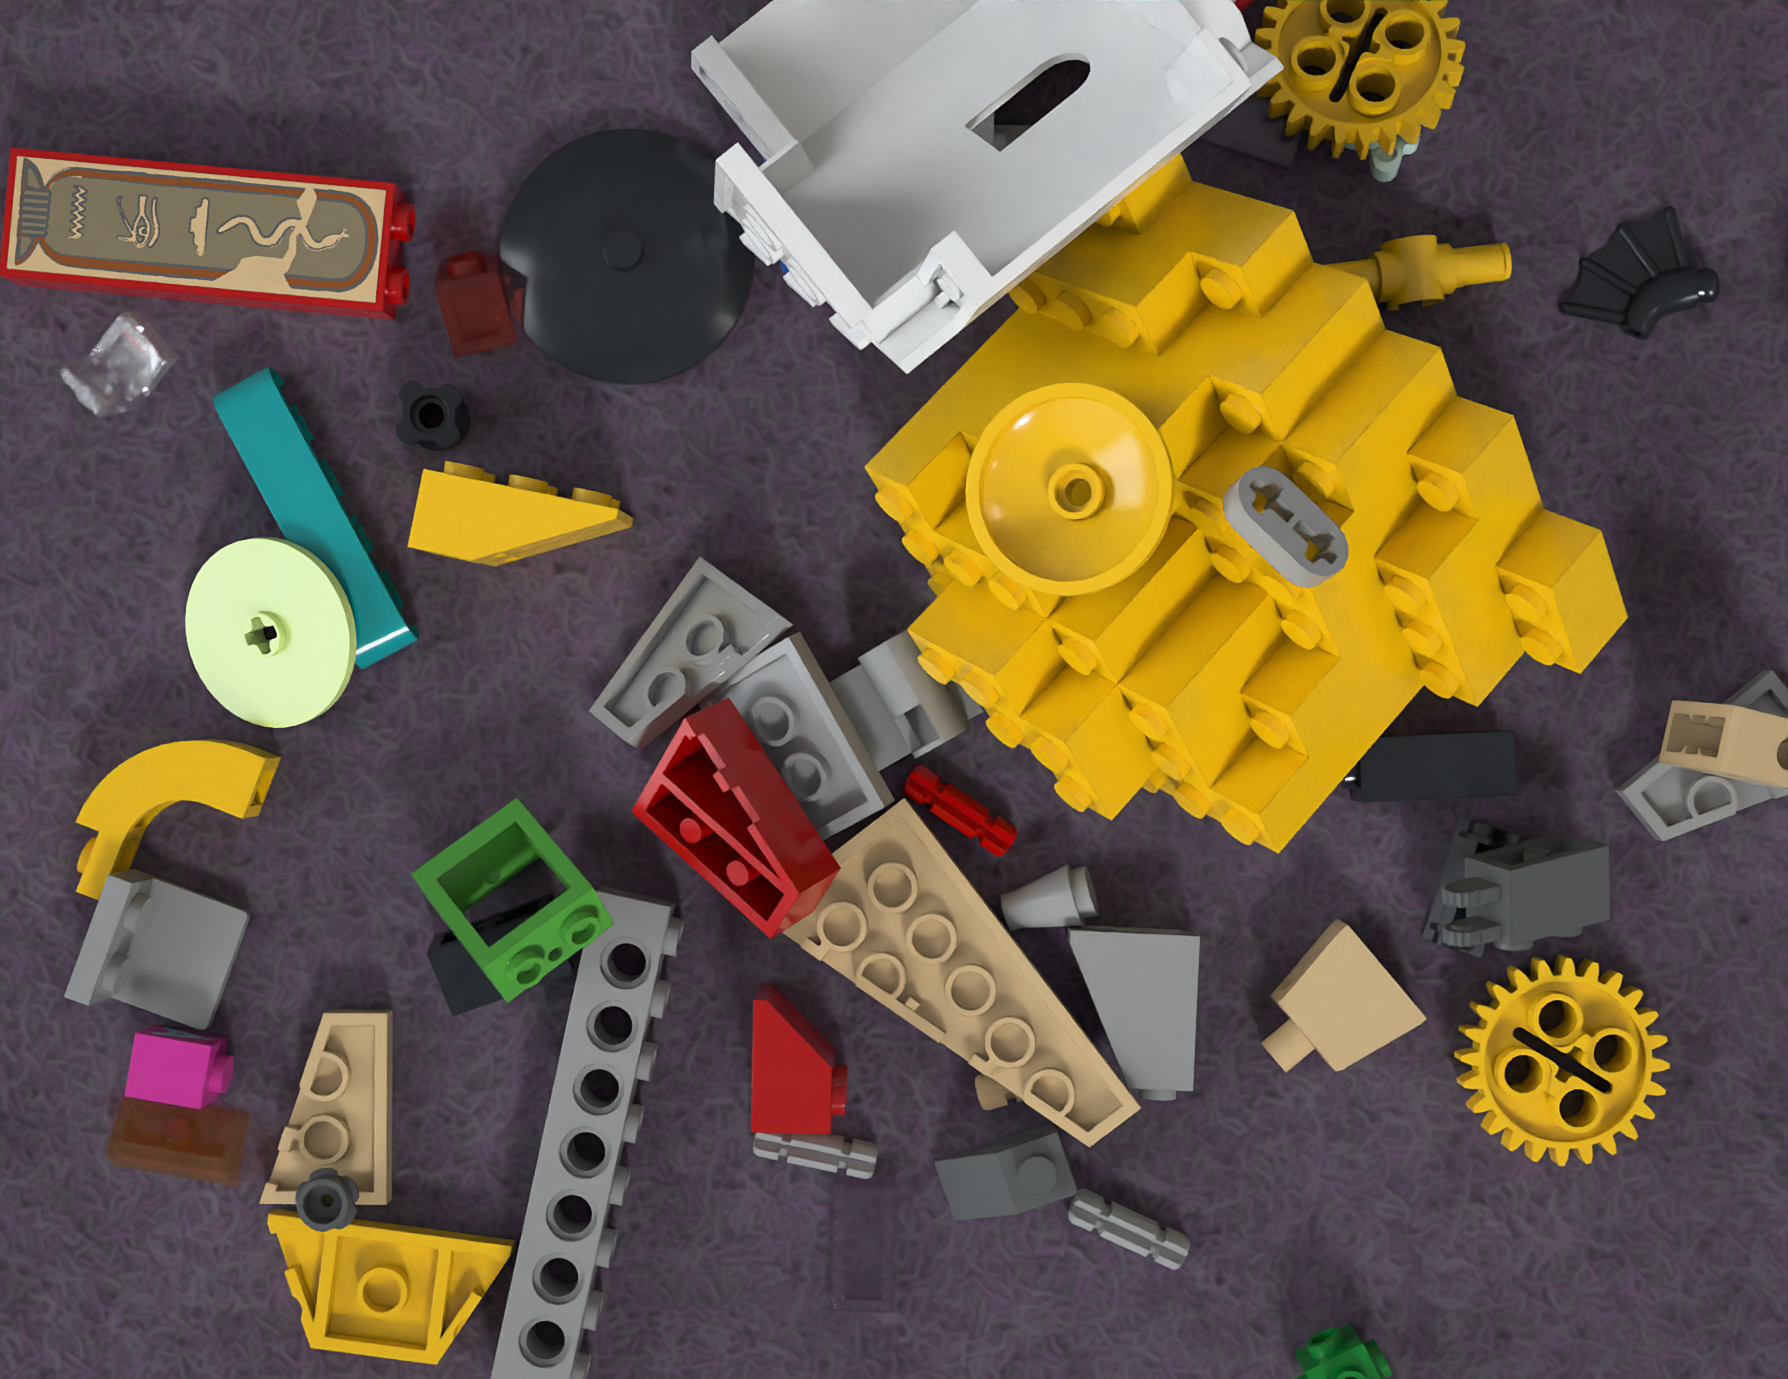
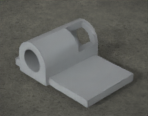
[829,630,983,771]

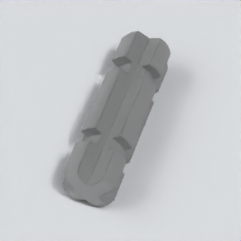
[753,1133,878,1179]
[1068,1189,1190,1270]

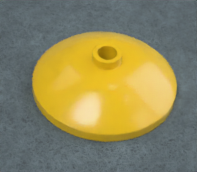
[965,382,1175,596]

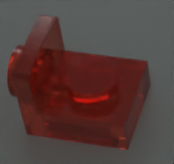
[434,250,518,357]

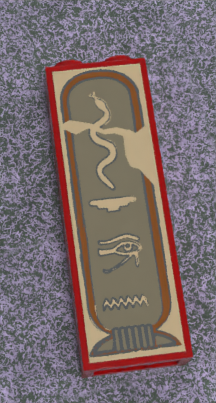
[0,148,416,321]

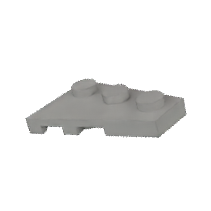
[589,557,794,750]
[1615,670,1788,841]

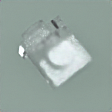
[59,310,179,418]

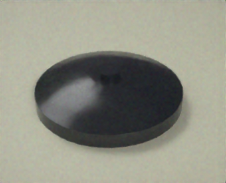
[500,129,755,385]

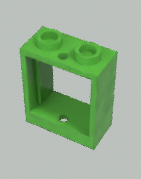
[411,798,615,1003]

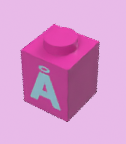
[125,1025,234,1109]

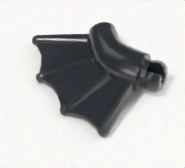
[1559,206,1720,340]

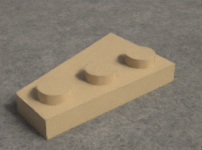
[259,1009,393,1205]

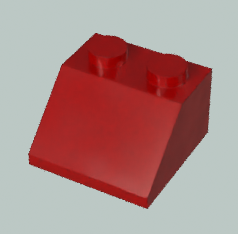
[751,984,848,1134]

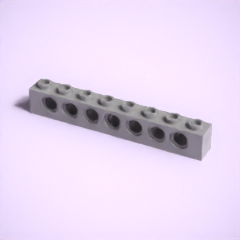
[491,886,684,1379]

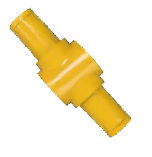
[1324,235,1512,311]

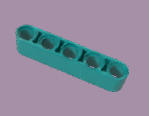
[213,366,420,670]

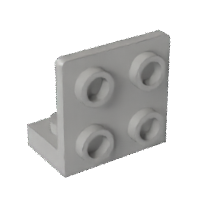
[64,869,251,1030]

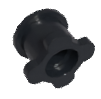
[396,381,470,451]

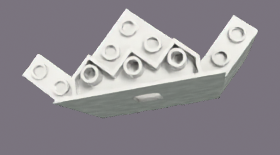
[691,0,1284,374]

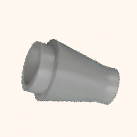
[1001,864,1099,931]

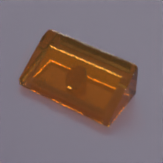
[106,1096,250,1187]

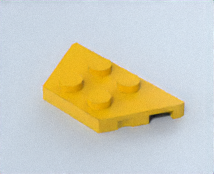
[267,1208,516,1365]

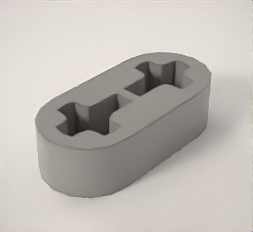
[1223,466,1349,588]

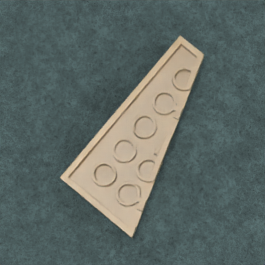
[782,798,1141,1148]

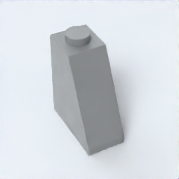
[1066,925,1200,1101]

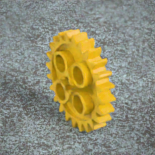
[1254,0,1466,160]
[1454,955,1670,1166]

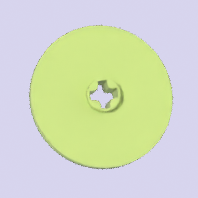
[185,537,357,728]

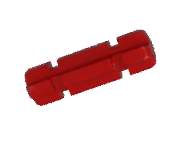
[902,764,1018,857]

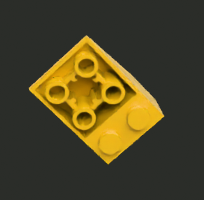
[407,461,633,566]

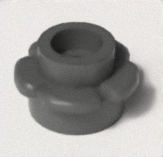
[295,1168,359,1232]

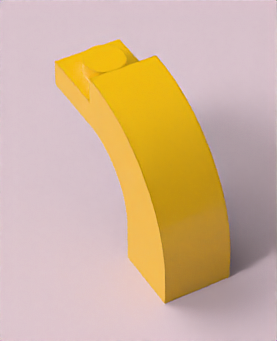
[75,739,281,901]

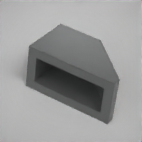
[934,1120,1079,1221]

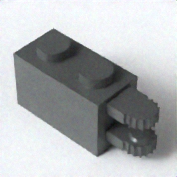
[1442,832,1610,951]

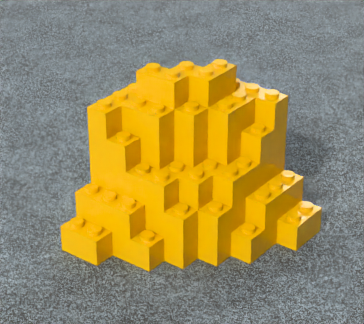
[864,152,1628,854]

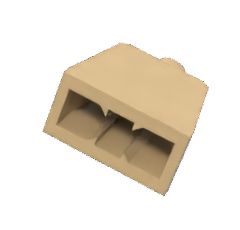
[1658,700,1788,789]
[1261,919,1427,1073]

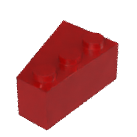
[631,697,841,939]

